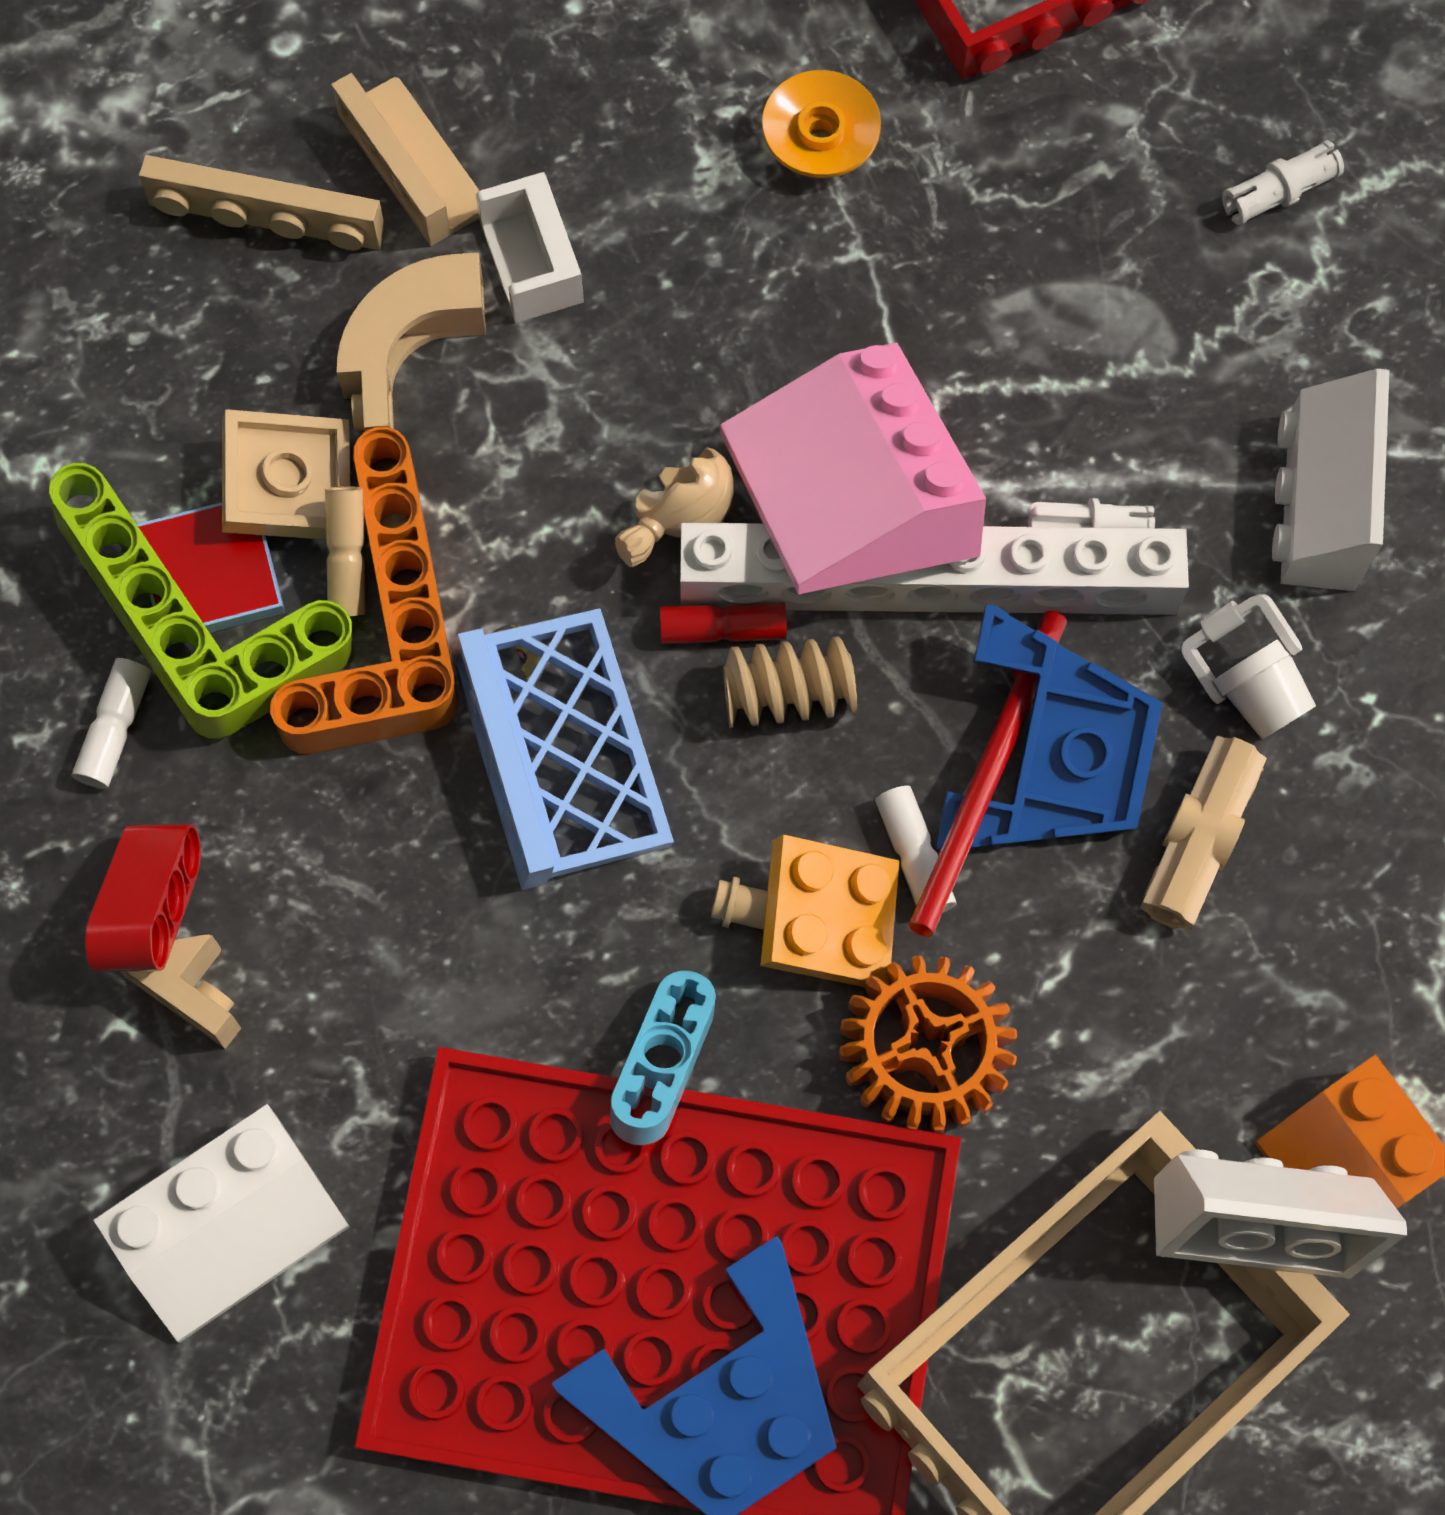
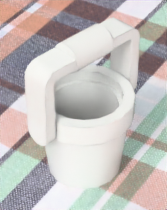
[1182,594,1316,740]

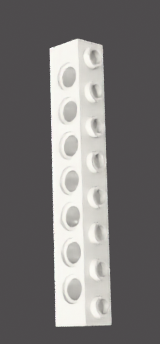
[680,523,1189,615]

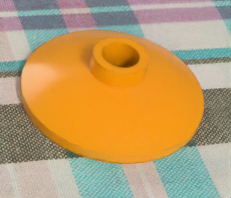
[762,70,881,178]

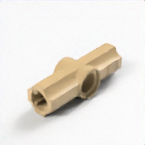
[1140,736,1267,931]

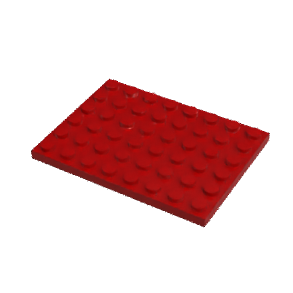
[355,1047,962,1515]

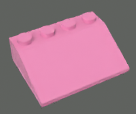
[720,343,986,594]

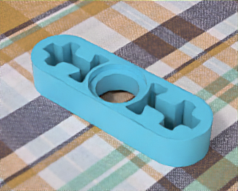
[610,971,716,1145]

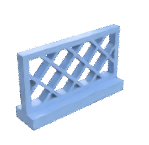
[452,608,674,890]

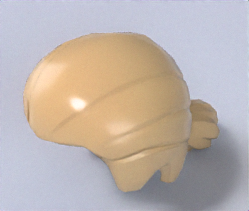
[615,447,734,567]

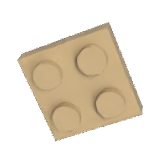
[222,409,350,539]

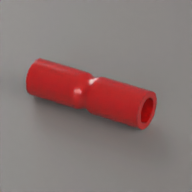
[660,602,787,644]

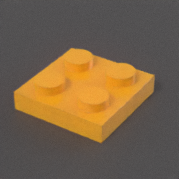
[760,835,899,987]

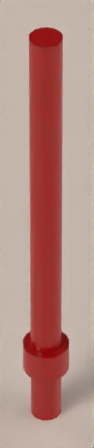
[909,611,1067,937]

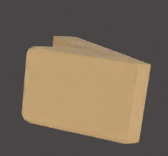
[120,934,241,1049]

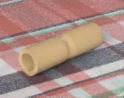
[325,486,366,616]

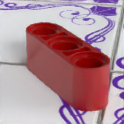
[85,824,201,971]

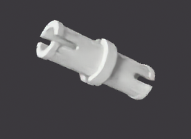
[1222,140,1344,225]

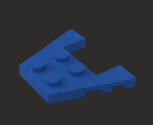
[934,604,1163,850]
[552,1236,837,1515]

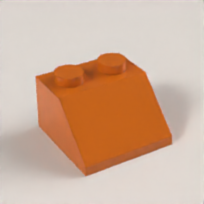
[1255,1054,1445,1209]

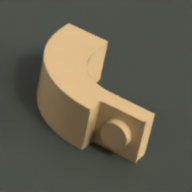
[337,253,486,431]

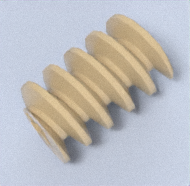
[723,636,857,728]

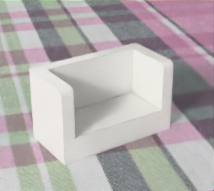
[476,172,584,323]

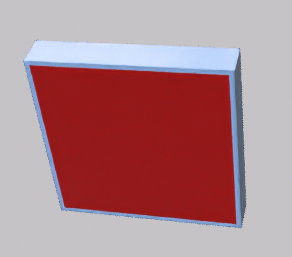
[136,502,285,633]

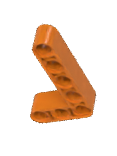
[270,427,459,754]

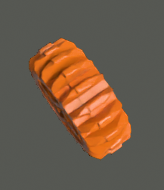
[839,955,1017,1134]

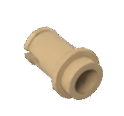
[711,877,768,930]

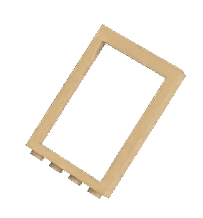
[857,1111,1350,1515]

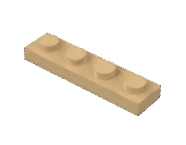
[139,155,386,251]

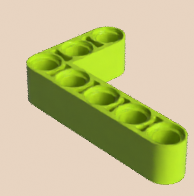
[49,463,352,739]

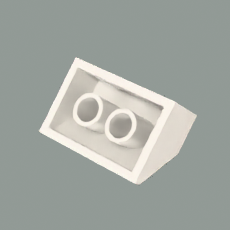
[1272,369,1389,591]
[94,1104,350,1343]
[1154,1150,1407,1278]

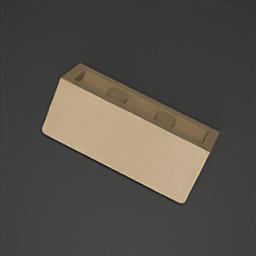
[331,73,479,246]

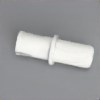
[1028,498,1155,528]

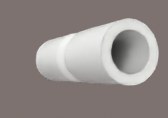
[71,658,152,789]
[875,785,957,913]

